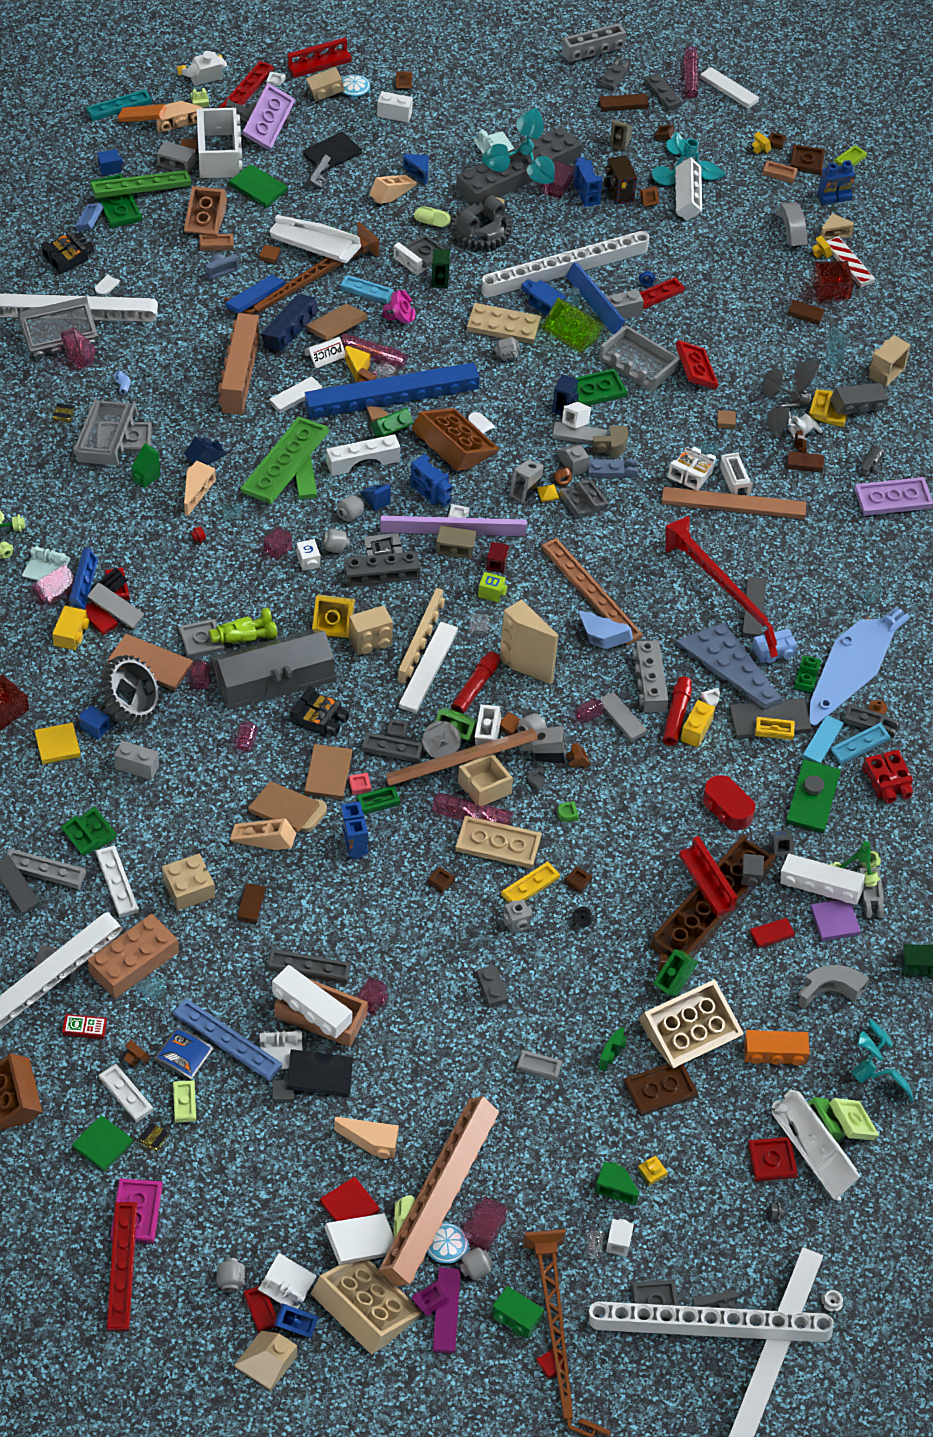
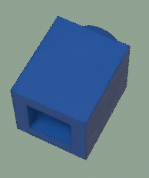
[97,149,123,176]
[79,705,110,740]

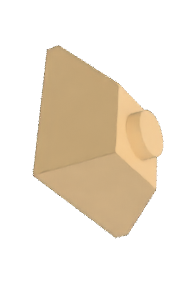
[234,1331,297,1391]

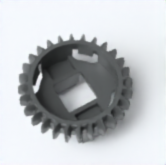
[451,195,512,251]
[99,655,162,725]

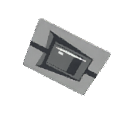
[364,533,403,556]

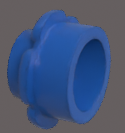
[639,271,655,287]

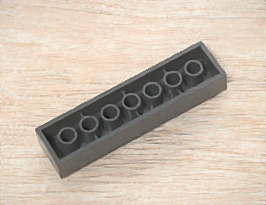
[456,127,582,206]

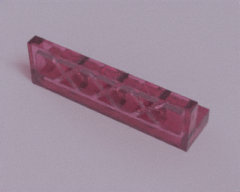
[432,792,513,826]

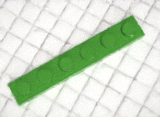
[90,170,191,198]

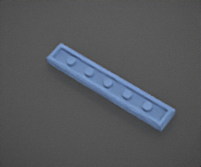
[173,998,283,1081]

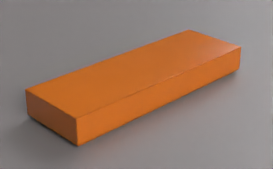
[117,104,167,123]

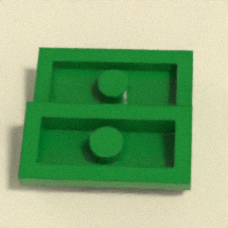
[61,806,118,855]

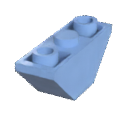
[579,611,633,649]

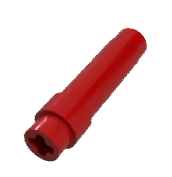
[451,651,500,714]
[662,676,692,746]

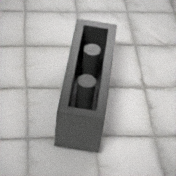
[830,383,889,415]

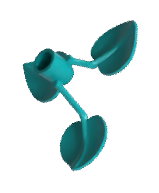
[482,108,555,184]
[651,132,726,186]
[851,1019,913,1103]

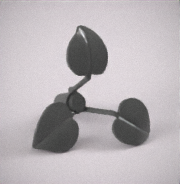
[762,361,821,438]

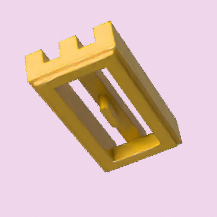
[755,717,795,740]

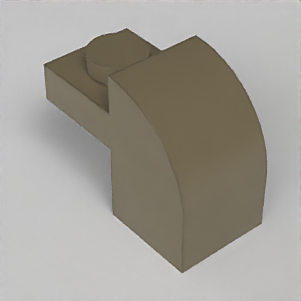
[592,426,628,459]

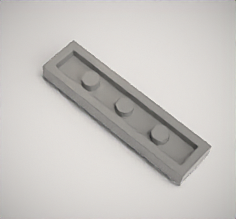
[7,848,86,889]

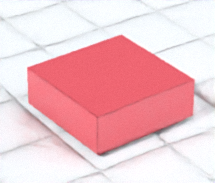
[348,773,372,795]

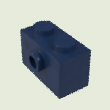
[552,374,579,416]

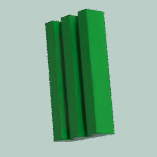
[357,785,400,815]

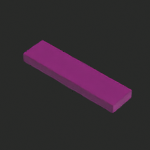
[433,1267,461,1354]

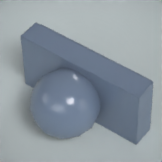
[206,254,239,280]

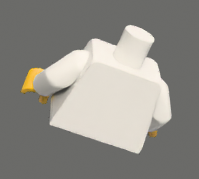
[176,51,227,86]

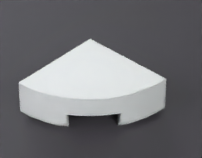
[266,72,286,86]
[448,504,470,518]
[700,688,720,707]

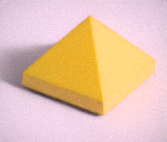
[537,485,559,502]

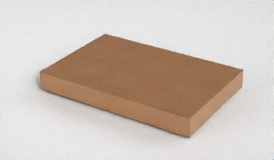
[306,303,368,341]
[305,744,353,800]
[248,781,319,833]

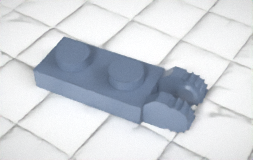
[588,459,638,478]

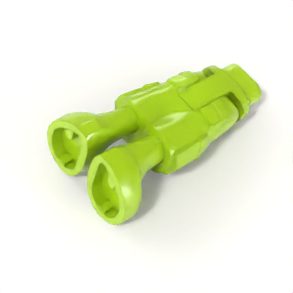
[209,608,277,644]

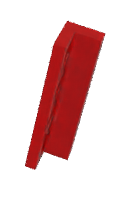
[287,37,352,78]
[679,836,737,917]

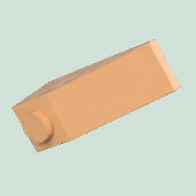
[369,175,417,204]
[184,461,216,516]
[230,818,296,850]
[334,1117,399,1159]

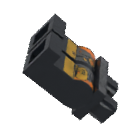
[41,231,94,275]
[290,686,349,738]

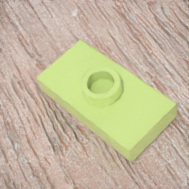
[173,1080,196,1123]

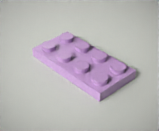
[241,83,295,151]
[855,477,933,516]

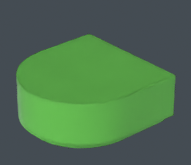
[557,801,579,822]

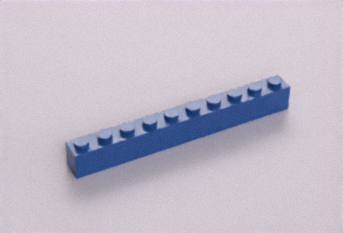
[305,362,480,419]

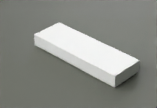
[269,376,322,413]
[99,1064,153,1123]

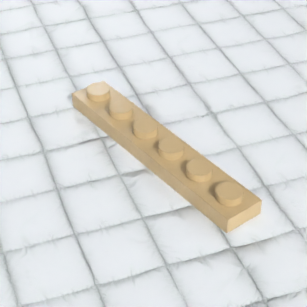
[398,588,445,684]

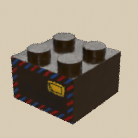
[604,155,637,205]

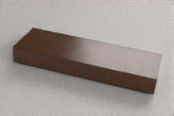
[599,93,649,112]

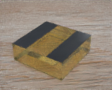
[53,403,75,423]
[139,1123,169,1152]

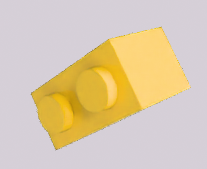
[52,606,89,650]
[681,700,715,748]

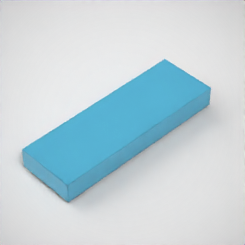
[340,275,394,304]
[802,715,844,764]
[830,722,891,765]

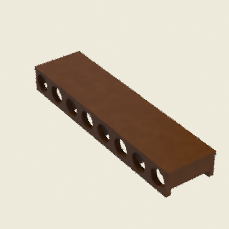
[650,834,776,958]

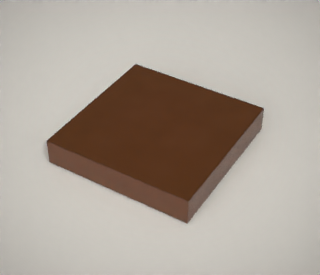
[790,144,826,175]

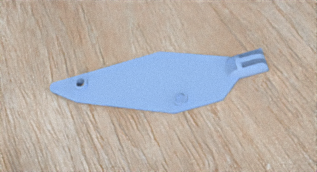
[809,606,910,726]

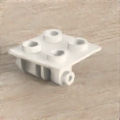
[260,1030,302,1070]
[258,1253,316,1308]

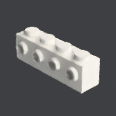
[675,157,702,221]
[780,854,865,905]
[272,965,352,1039]

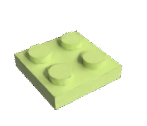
[829,1098,879,1140]

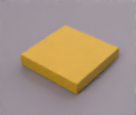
[35,722,81,764]

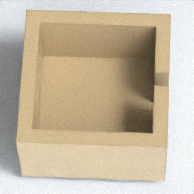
[869,335,911,388]
[349,605,393,656]
[458,754,513,808]
[162,853,215,911]

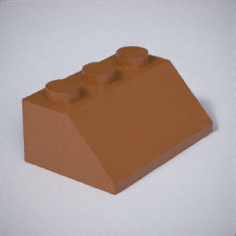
[0,1053,42,1130]

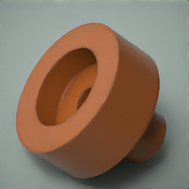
[868,700,887,716]

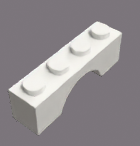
[326,434,400,476]

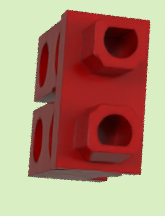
[862,749,913,804]

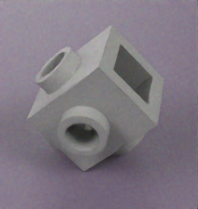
[502,899,533,934]

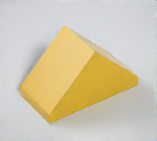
[345,346,370,383]

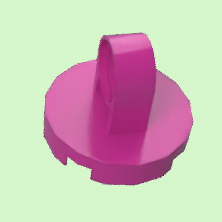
[382,290,415,324]

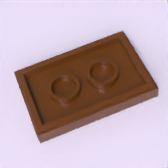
[623,1064,698,1116]

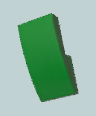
[794,655,821,693]
[598,1027,627,1071]

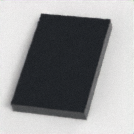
[303,131,362,173]
[287,1049,353,1097]

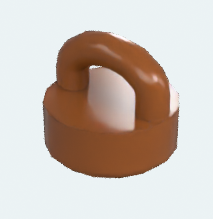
[553,466,572,486]

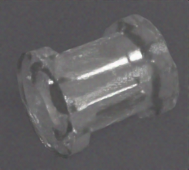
[585,1231,605,1259]

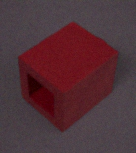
[486,542,510,573]

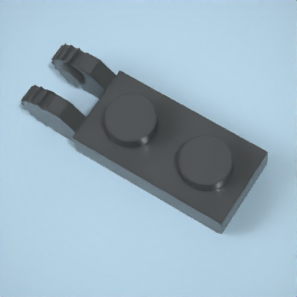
[599,56,632,91]
[843,704,899,738]

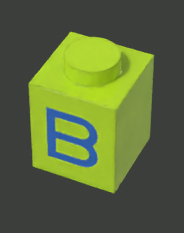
[478,572,508,603]

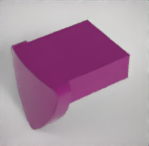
[411,1280,450,1316]

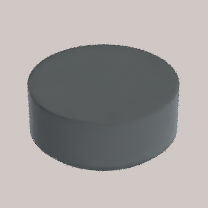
[804,776,824,795]

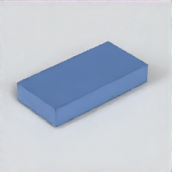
[75,203,103,231]

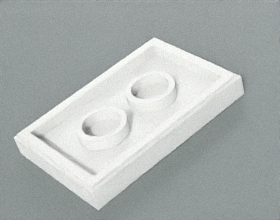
[324,1214,395,1265]

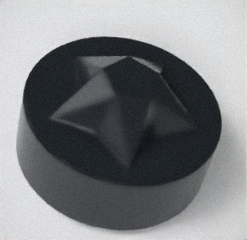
[572,907,593,928]

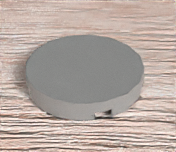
[422,721,461,758]

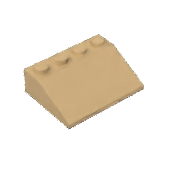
[500,599,558,684]
[638,979,744,1069]
[311,1260,423,1355]

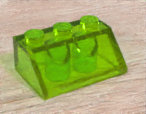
[541,297,606,353]

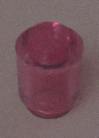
[190,660,210,689]
[575,697,604,722]
[235,721,258,751]

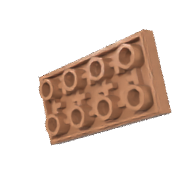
[107,634,193,691]

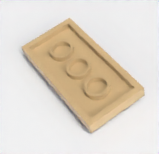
[467,303,541,344]
[455,816,542,869]

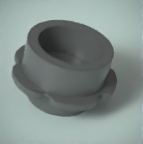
[768,1201,784,1223]

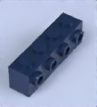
[261,294,319,351]

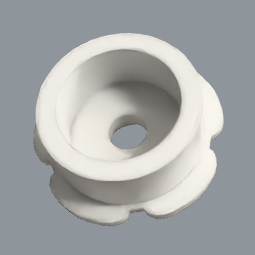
[822,1290,843,1312]

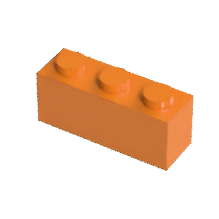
[744,1030,810,1065]

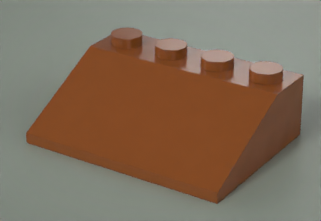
[411,408,500,471]

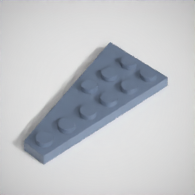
[676,623,782,709]

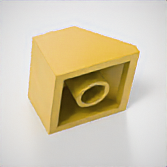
[312,594,355,638]

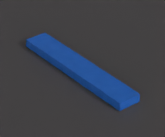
[566,262,625,334]

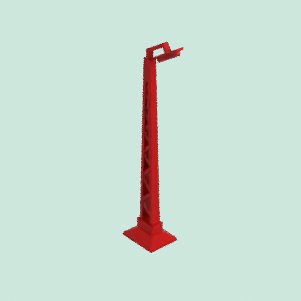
[665,516,778,658]

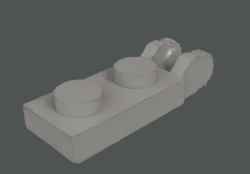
[858,868,884,918]

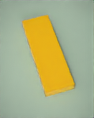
[501,861,560,903]

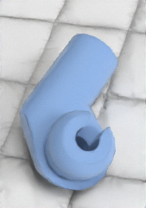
[114,371,131,395]

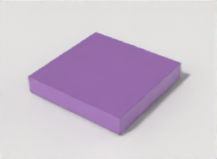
[810,900,861,941]

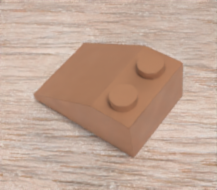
[184,186,227,236]

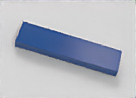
[225,274,285,314]
[69,547,98,610]

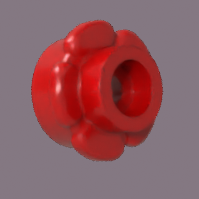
[191,526,206,544]

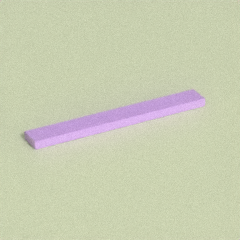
[381,516,527,536]

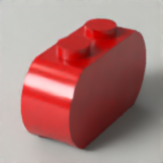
[703,775,756,830]

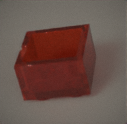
[812,261,854,300]
[0,674,29,731]

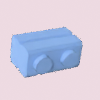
[752,629,797,663]

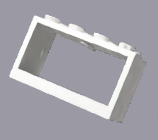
[197,108,242,178]

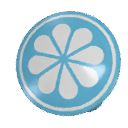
[342,74,370,99]
[427,1223,469,1264]

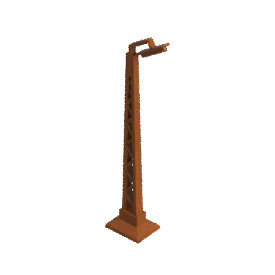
[224,222,379,314]
[522,1229,611,1437]

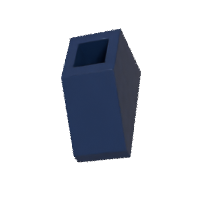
[183,437,227,465]

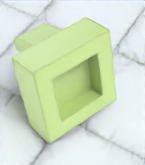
[191,88,209,107]

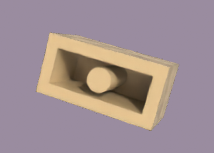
[306,67,345,102]

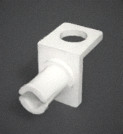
[789,414,823,438]

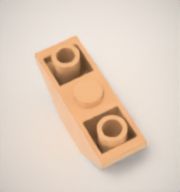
[156,101,203,133]

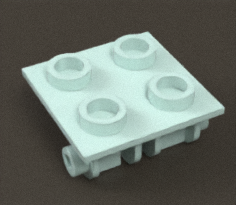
[474,130,514,154]
[22,546,71,586]

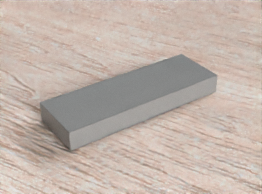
[552,422,607,445]
[87,582,144,630]
[597,692,647,742]

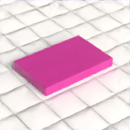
[110,1178,163,1244]

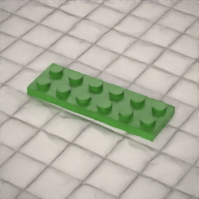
[240,416,329,504]

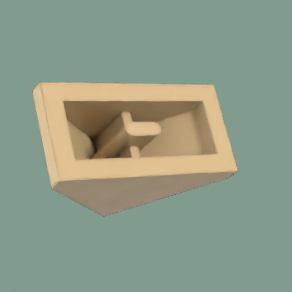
[821,213,854,241]

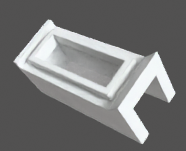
[720,452,753,496]

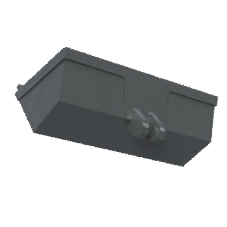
[208,628,337,710]

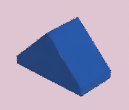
[403,154,429,185]
[360,484,391,511]
[274,1303,319,1338]

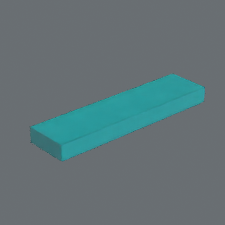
[86,89,152,121]

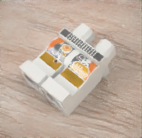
[668,447,716,491]

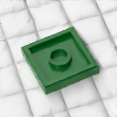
[72,1115,133,1172]

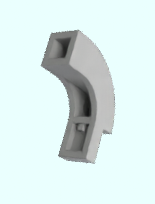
[775,202,808,246]
[798,965,869,1009]

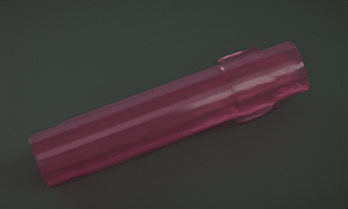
[683,46,699,99]
[341,333,408,367]

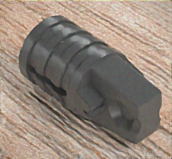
[860,445,885,477]

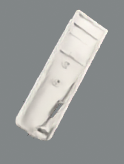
[270,215,361,263]
[772,1090,861,1201]

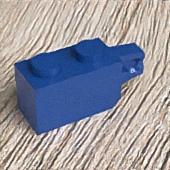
[521,279,566,319]

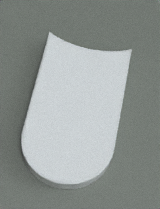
[95,275,120,296]
[468,412,495,434]

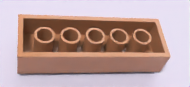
[218,313,259,415]

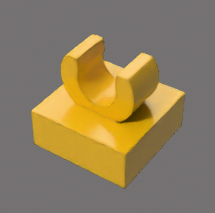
[752,131,771,154]
[812,235,832,258]
[637,1156,668,1186]

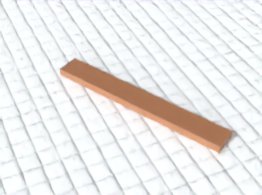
[662,487,806,519]
[541,538,643,646]
[385,728,538,786]

